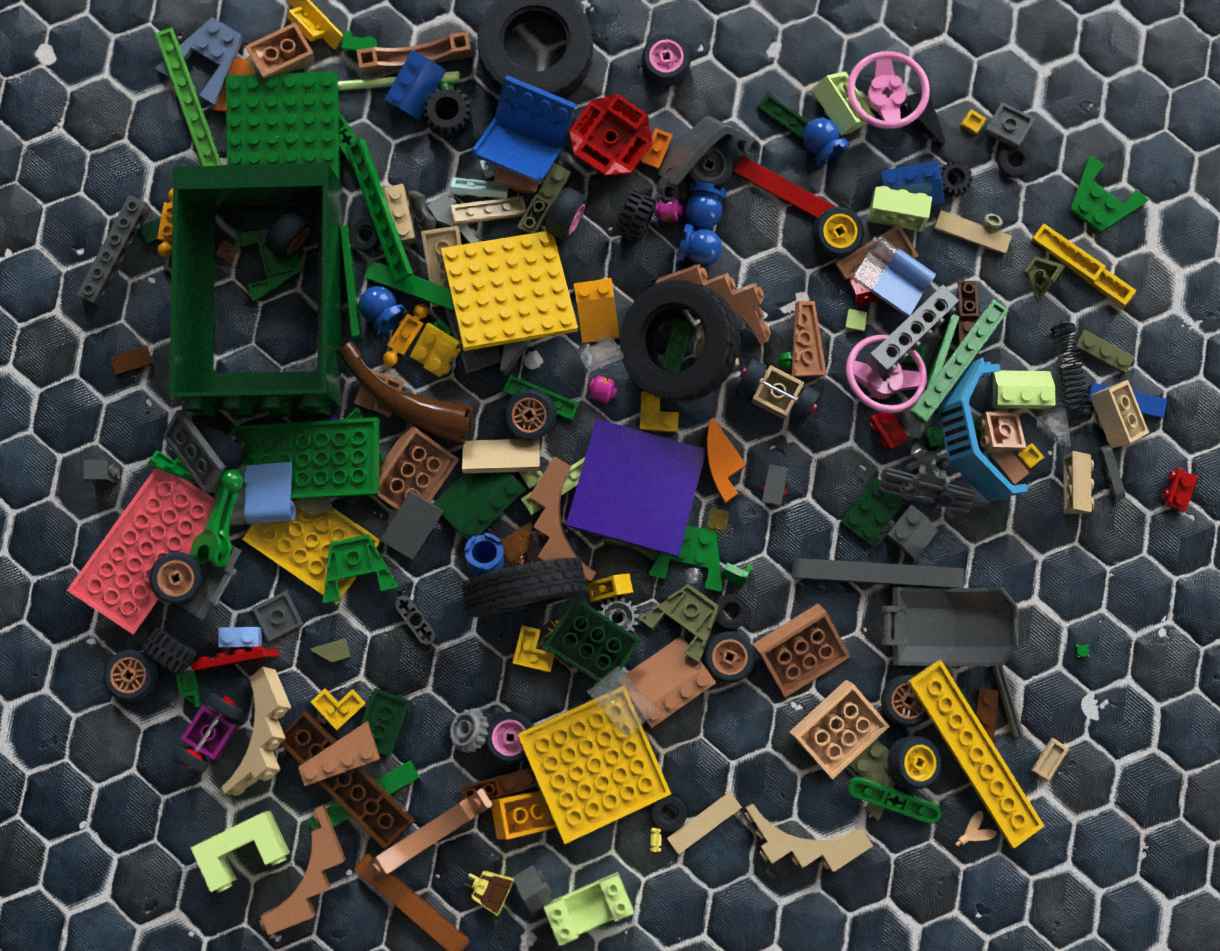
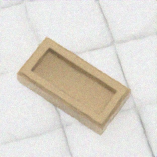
[1031,738,1069,782]

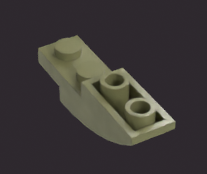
[517,163,571,234]

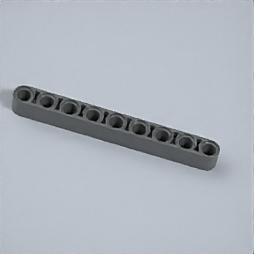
[792,558,964,588]

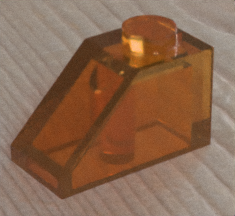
[500,522,533,564]

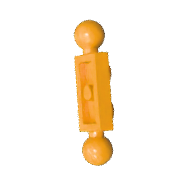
[157,189,173,258]
[383,304,429,366]

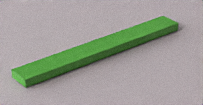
[155,28,222,166]

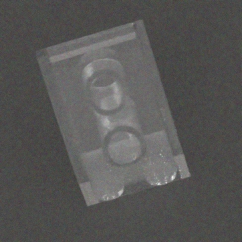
[576,336,624,374]
[588,666,656,737]

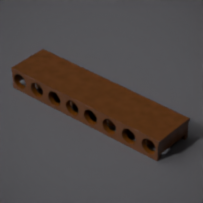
[281,710,416,849]

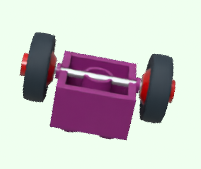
[174,693,243,772]

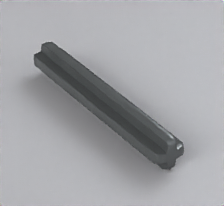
[991,666,1024,738]

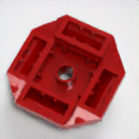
[569,94,653,177]

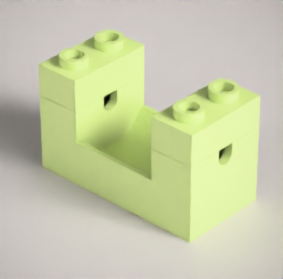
[191,810,290,893]
[544,872,634,946]

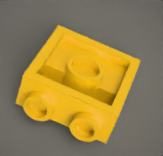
[410,323,461,377]

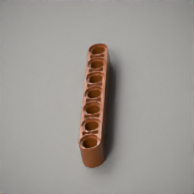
[354,853,470,951]

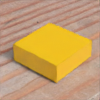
[960,109,986,136]
[1016,443,1044,470]

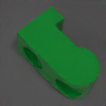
[342,30,378,56]

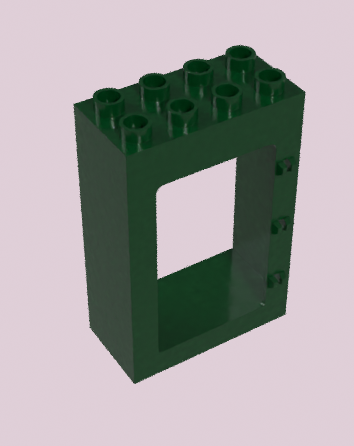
[169,163,342,419]

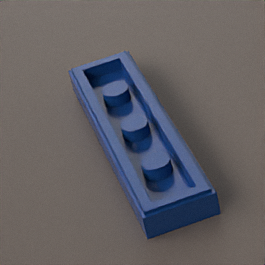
[1088,383,1168,418]

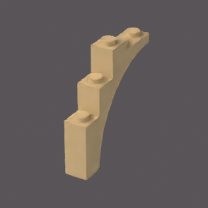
[222,667,291,796]
[745,803,873,872]

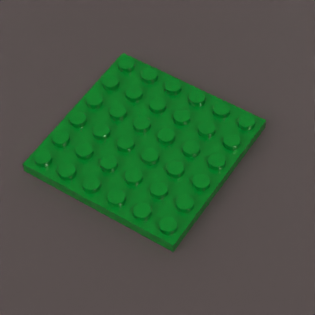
[226,71,340,181]

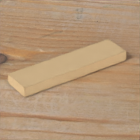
[449,196,526,225]
[934,210,1012,255]
[667,791,742,854]

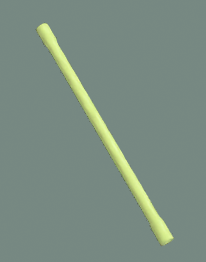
[339,71,460,91]

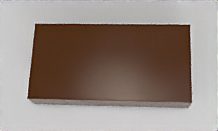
[110,345,153,376]

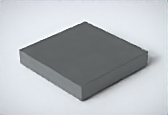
[984,102,1035,150]
[252,590,304,643]

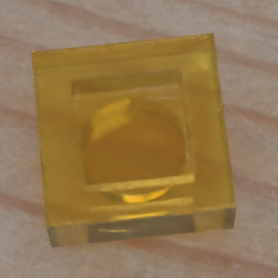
[707,508,729,531]

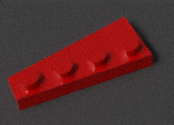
[191,646,280,670]

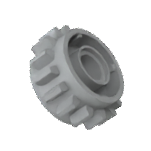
[598,597,639,632]
[450,709,489,753]

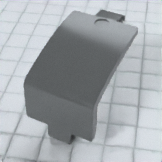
[656,116,760,201]

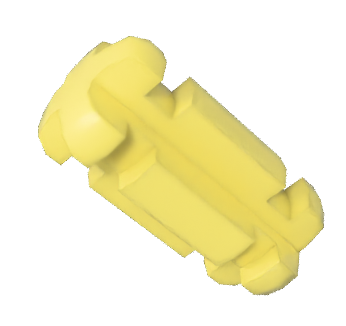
[650,828,661,852]

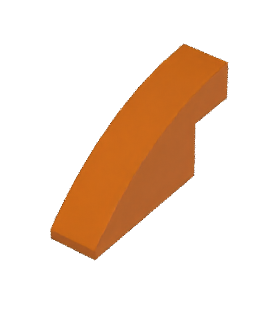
[706,418,746,504]

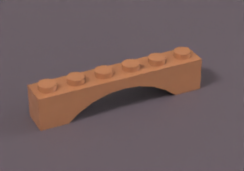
[357,31,472,76]

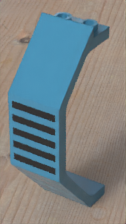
[938,358,1027,501]

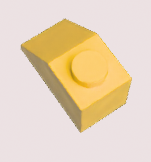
[587,573,633,602]

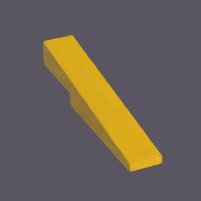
[1032,224,1137,309]

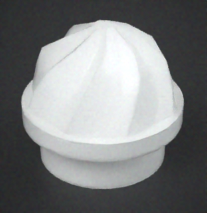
[524,350,544,370]

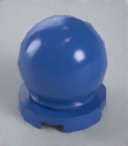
[803,118,850,167]
[685,182,727,229]
[676,223,723,267]
[359,286,407,335]
[465,533,505,577]

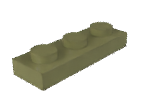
[1075,329,1135,374]

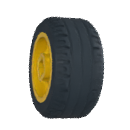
[812,207,864,259]
[887,736,941,789]

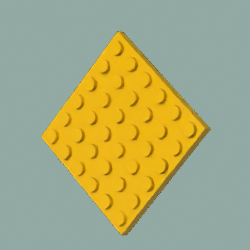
[441,231,578,351]
[517,686,671,844]

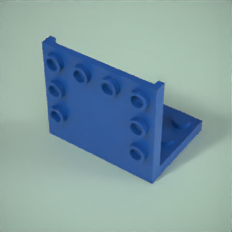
[471,75,576,184]

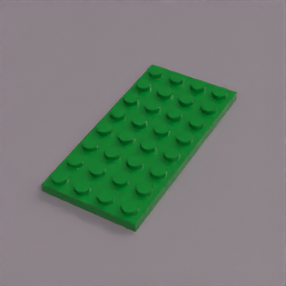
[229,417,380,503]

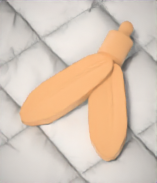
[956,811,996,846]

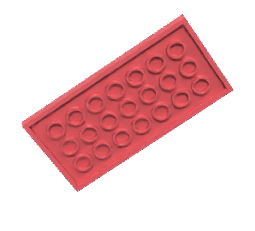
[67,468,215,635]

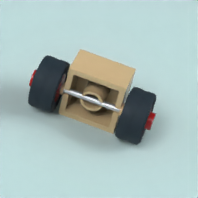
[737,359,820,423]

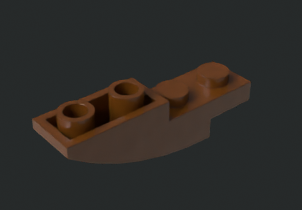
[956,280,979,357]
[460,768,539,800]

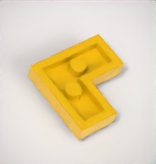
[640,392,679,432]
[513,625,555,672]
[311,688,366,730]

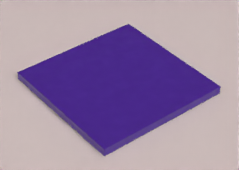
[566,419,707,558]

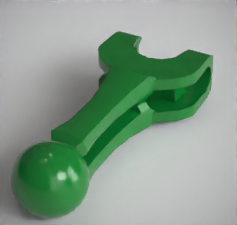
[190,469,243,567]

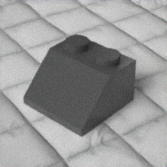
[884,505,939,561]

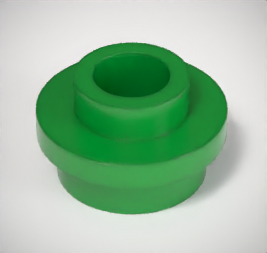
[778,352,793,368]

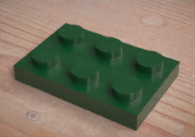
[840,477,906,546]
[360,688,411,757]

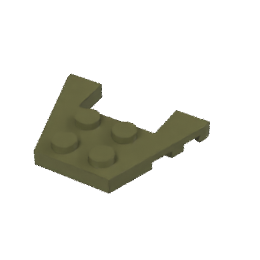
[638,584,720,664]
[834,739,896,820]

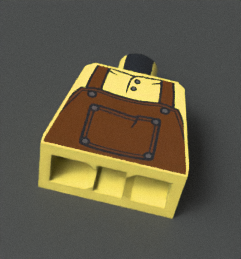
[465,870,514,915]

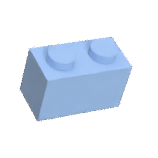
[219,627,262,648]

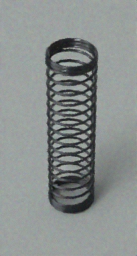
[1050,323,1093,421]

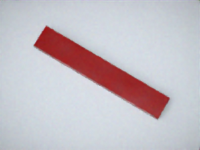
[733,155,836,219]

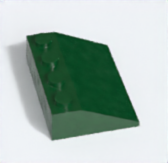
[433,472,527,541]
[543,597,641,689]

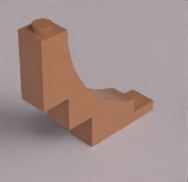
[367,788,493,880]
[260,804,345,935]

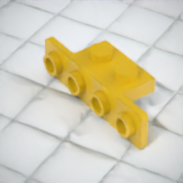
[286,0,344,50]

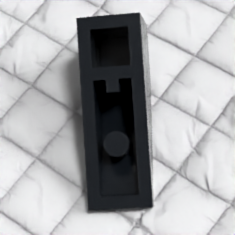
[903,92,946,149]

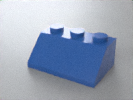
[385,50,446,120]
[881,161,945,205]

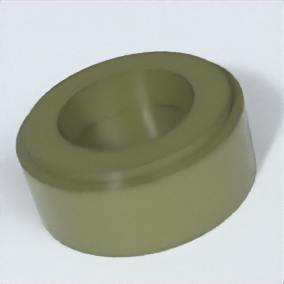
[982,214,1003,232]

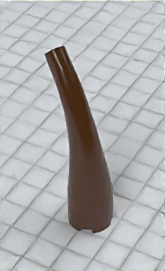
[337,341,474,444]

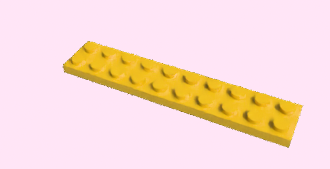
[907,660,1044,848]

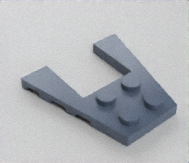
[155,17,244,107]

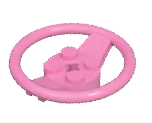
[847,51,930,129]
[846,335,927,413]

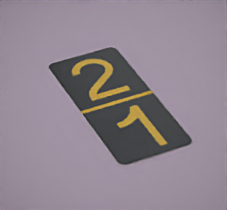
[539,610,566,642]

